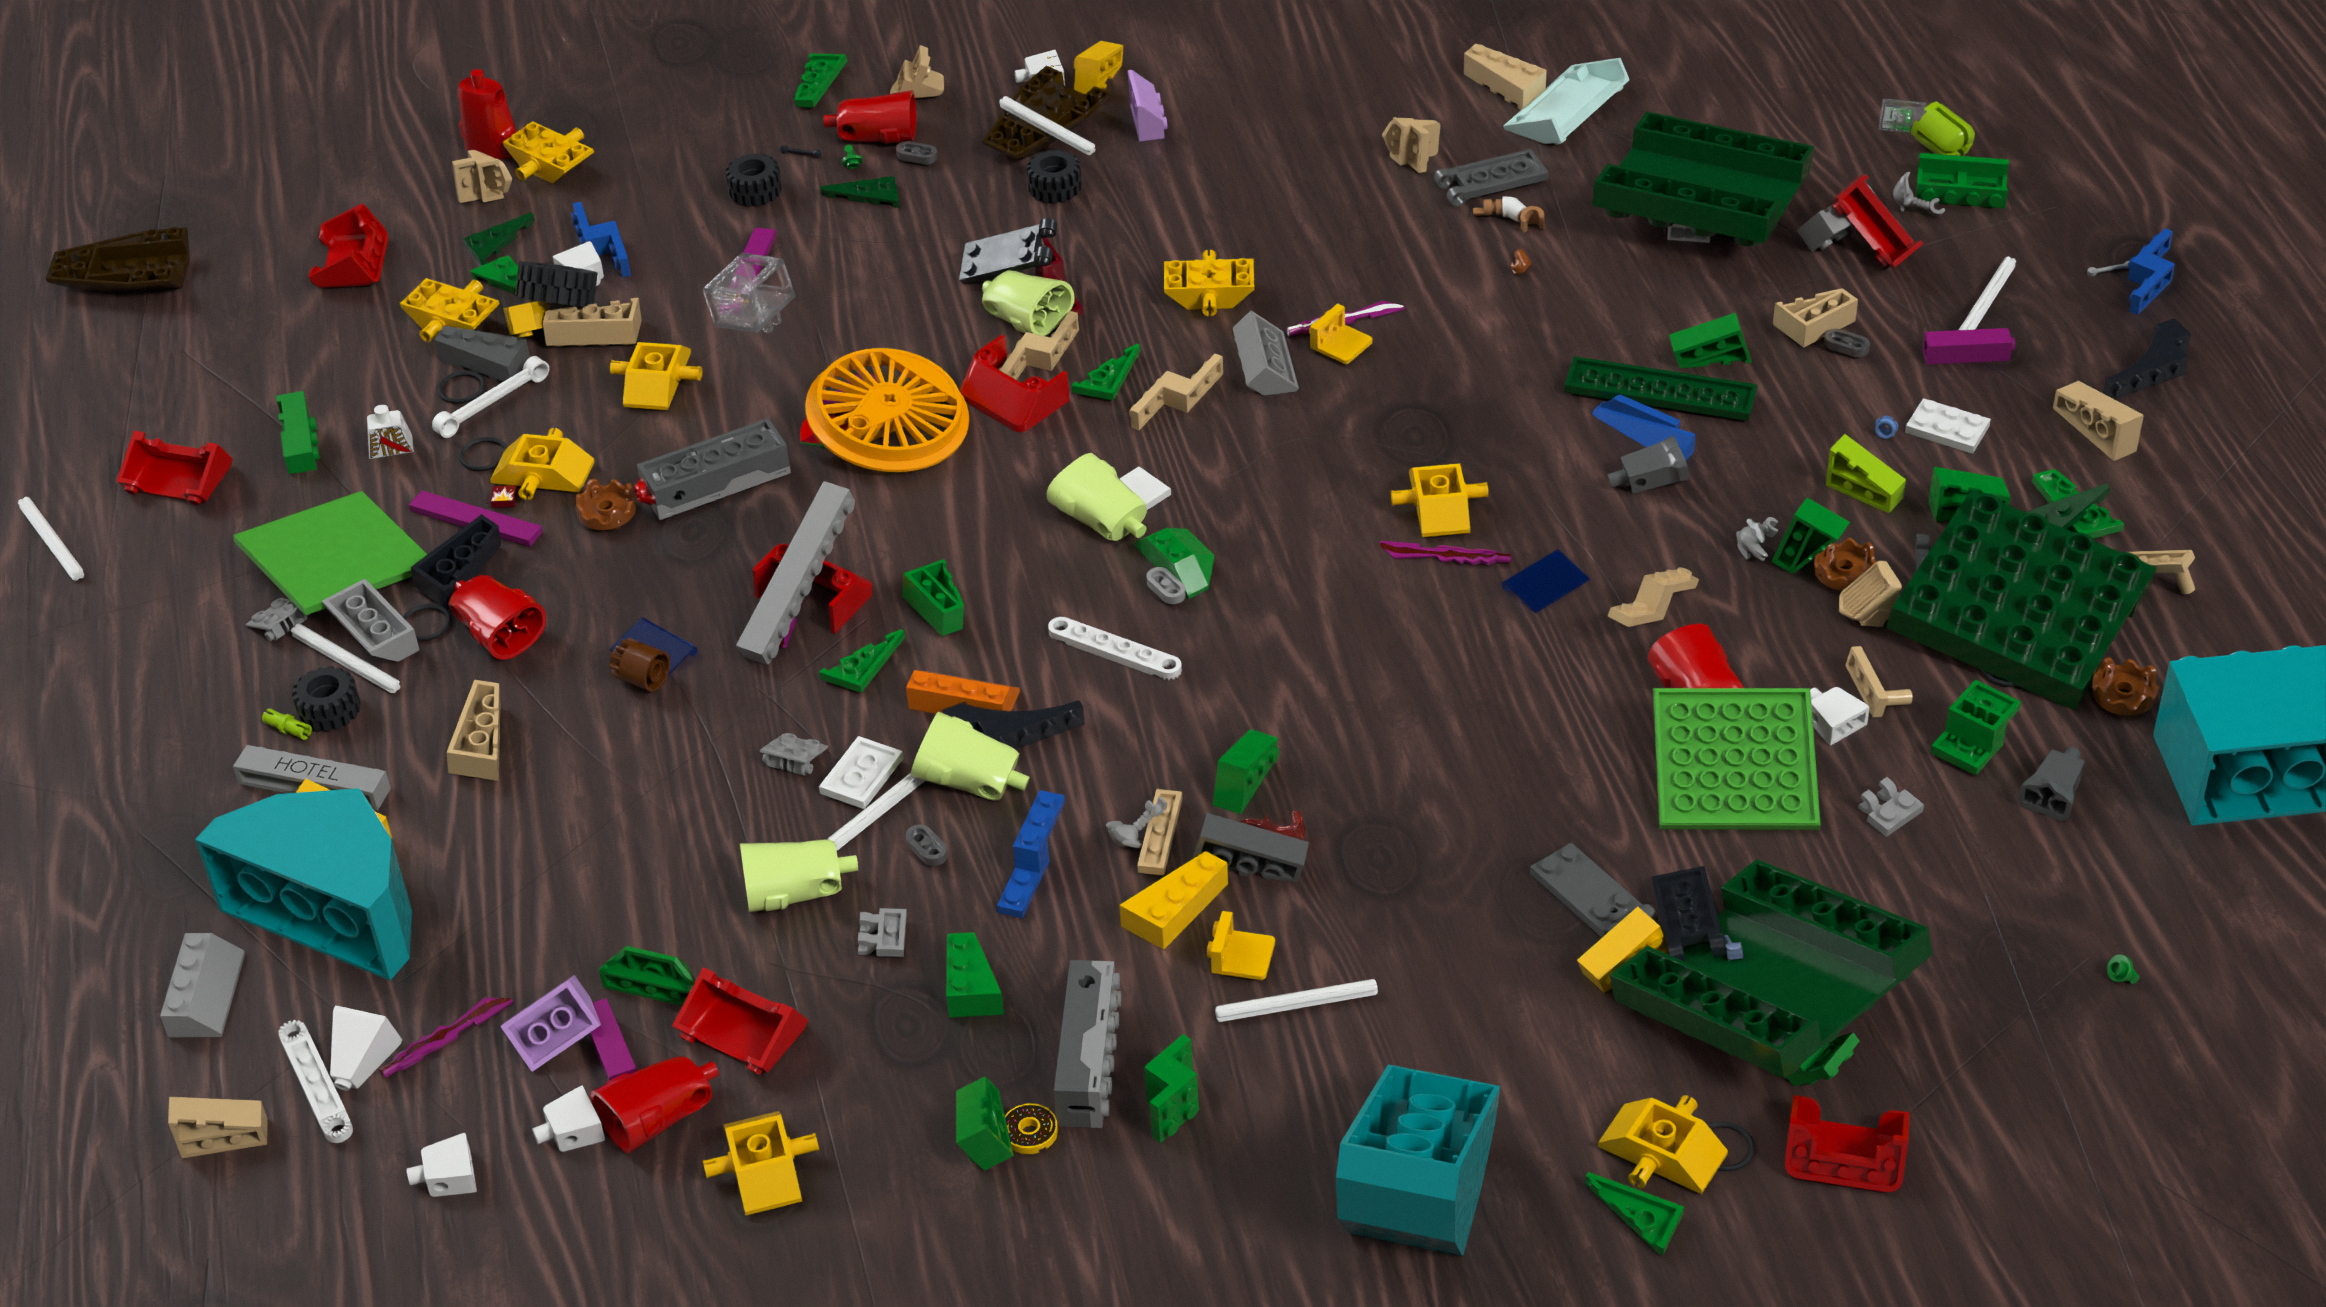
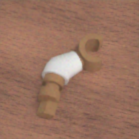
[1473,196,1545,233]

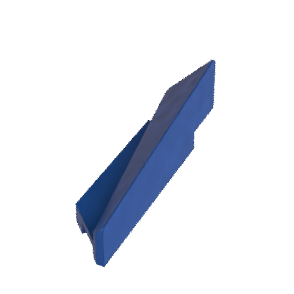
[1592,394,1696,460]

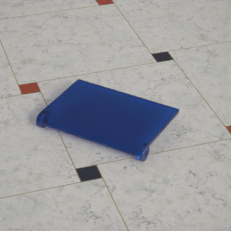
[1501,549,1590,614]
[609,617,698,677]

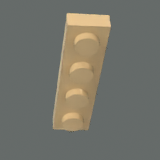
[1137,789,1183,875]

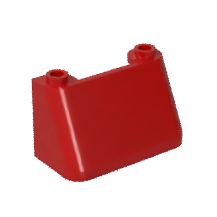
[308,203,388,288]
[116,431,233,505]
[672,967,809,1075]
[1785,1095,1910,1192]

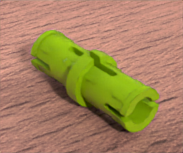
[262,708,312,740]

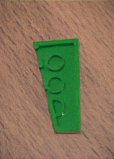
[794,53,848,108]
[2032,469,2125,539]

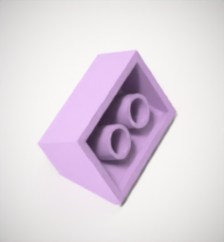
[1128,70,1167,142]
[500,975,601,1072]

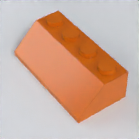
[906,670,1020,714]

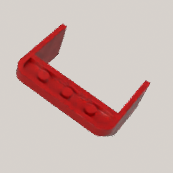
[1832,174,1923,268]
[960,335,1070,432]
[752,544,873,634]

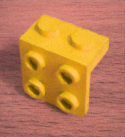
[1309,304,1372,364]
[1207,911,1275,980]

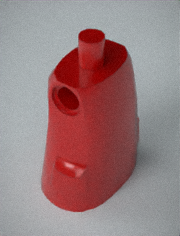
[458,69,517,160]
[823,90,917,144]
[448,575,546,660]
[1648,623,1744,688]
[590,1056,719,1154]

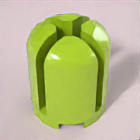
[1911,101,1975,156]

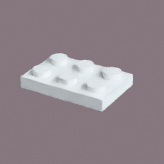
[1905,398,1991,454]
[819,736,903,809]

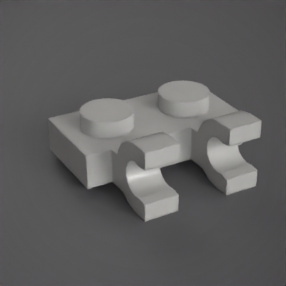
[1858,777,1924,837]
[858,908,907,957]

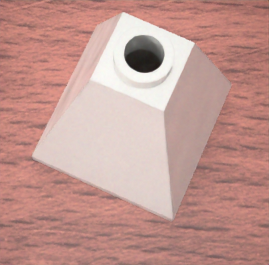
[330,1005,402,1091]

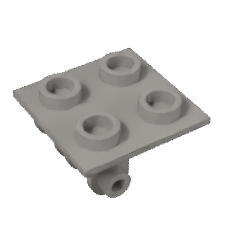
[245,598,309,641]
[760,733,829,776]

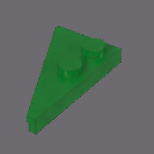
[470,255,536,301]
[1071,344,1141,401]
[819,629,905,693]
[1585,1172,1684,1255]

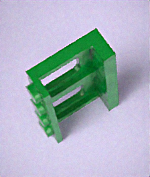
[1916,153,2009,209]

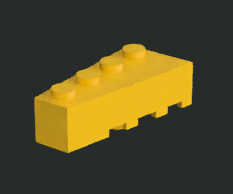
[1119,851,1228,950]

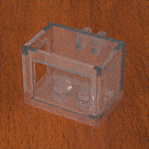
[702,253,796,334]

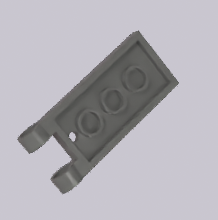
[1434,149,1549,207]
[1530,843,1658,937]

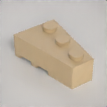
[1773,288,1858,347]
[168,1097,267,1158]

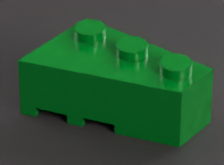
[1669,313,1752,368]
[276,391,320,474]
[1928,467,2010,522]
[1771,498,1850,574]
[902,559,964,636]
[1213,729,1280,814]
[946,932,1004,1018]
[956,1076,1014,1171]

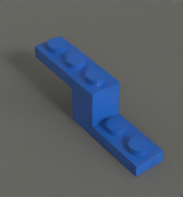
[571,202,631,277]
[2127,228,2175,315]
[997,790,1065,918]

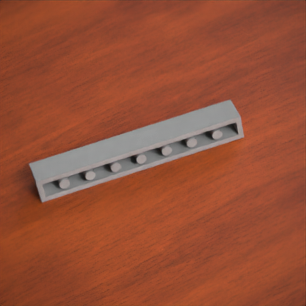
[736,481,855,665]

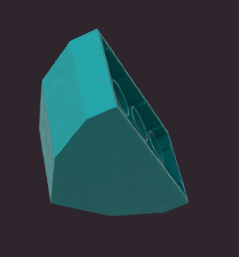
[195,788,412,980]
[1336,1064,1500,1256]

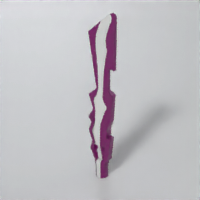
[1286,301,1405,336]

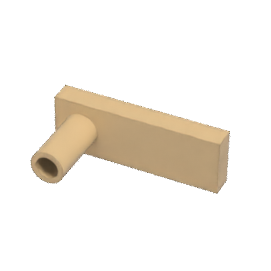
[2129,550,2195,594]
[1845,646,1912,717]

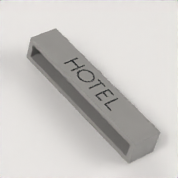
[233,745,391,811]

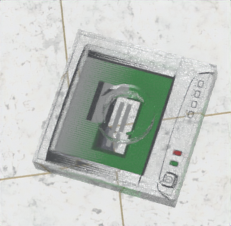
[1878,99,1926,133]

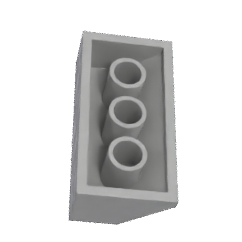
[1233,311,1299,396]
[322,579,419,662]
[160,933,245,1037]

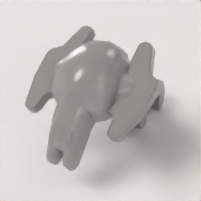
[1893,172,1945,217]
[1736,517,1778,561]
[1106,796,1167,848]

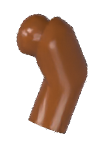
[1511,249,1531,275]

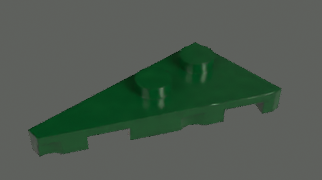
[820,176,900,208]

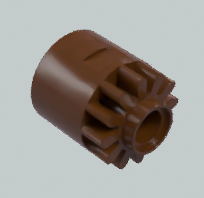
[609,638,670,692]

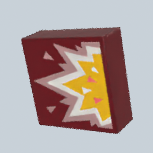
[490,485,518,508]

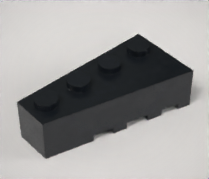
[411,514,501,610]

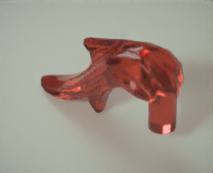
[1239,811,1306,840]

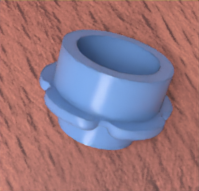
[1875,416,1898,439]

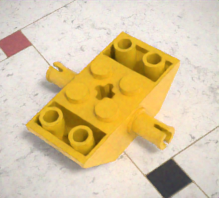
[503,121,594,184]
[1164,250,1254,316]
[400,278,500,342]
[610,342,702,410]
[490,428,595,500]
[1391,464,1488,537]
[1597,1095,1728,1194]
[703,1111,819,1215]

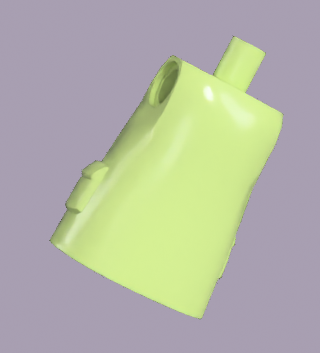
[982,270,1075,336]
[1047,453,1147,541]
[911,712,1030,800]
[740,840,858,913]

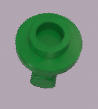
[841,145,863,169]
[2107,954,2140,984]

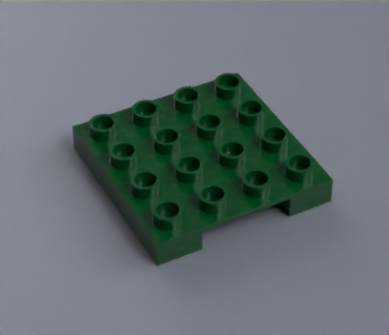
[1592,111,1814,246]
[1886,490,2157,711]
[1609,859,1933,1078]

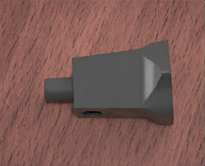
[1607,435,1690,494]
[2018,747,2085,821]

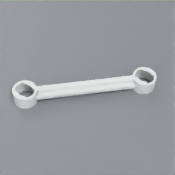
[432,356,549,438]

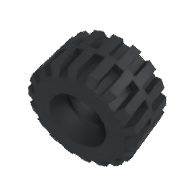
[1027,150,1082,203]
[726,153,782,206]
[292,666,361,732]

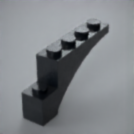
[2103,318,2191,400]
[942,700,1085,750]

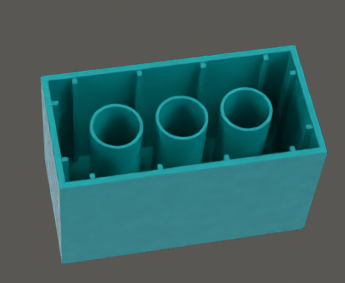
[2153,645,2326,826]

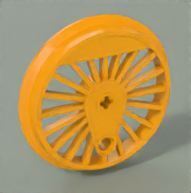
[805,348,969,472]

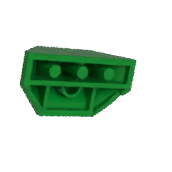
[1134,528,1215,599]
[599,946,696,1006]

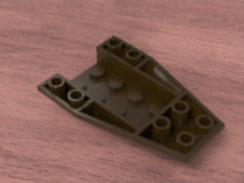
[983,65,1112,159]
[46,227,190,292]

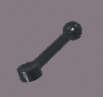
[780,145,821,158]

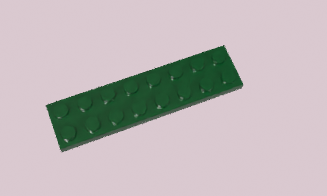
[1564,356,1758,421]

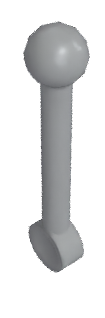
[2087,261,2129,276]

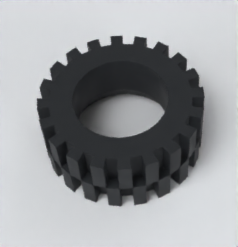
[515,261,598,306]

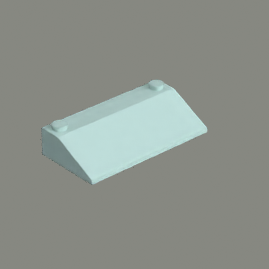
[1503,58,1629,145]

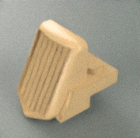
[890,45,944,98]
[1382,117,1440,173]
[452,150,512,203]
[1839,561,1902,627]

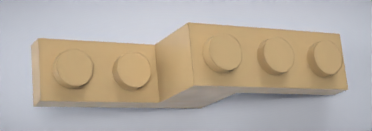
[998,311,1079,380]
[1129,354,1223,430]
[1608,568,1699,627]

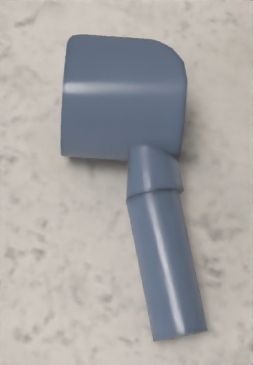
[1723,935,1743,960]

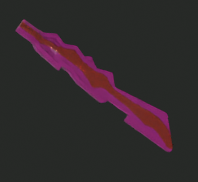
[1380,541,1512,565]
[379,998,513,1079]

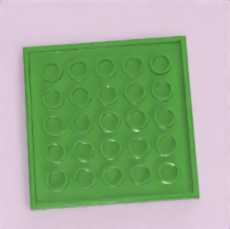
[233,491,428,615]
[1653,688,1821,830]

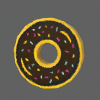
[1005,1103,1058,1154]

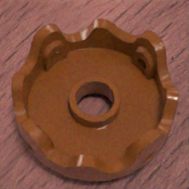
[576,479,636,530]
[1814,538,1877,591]
[2091,657,2159,716]

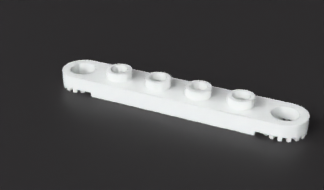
[1048,617,1182,680]
[278,1020,353,1143]

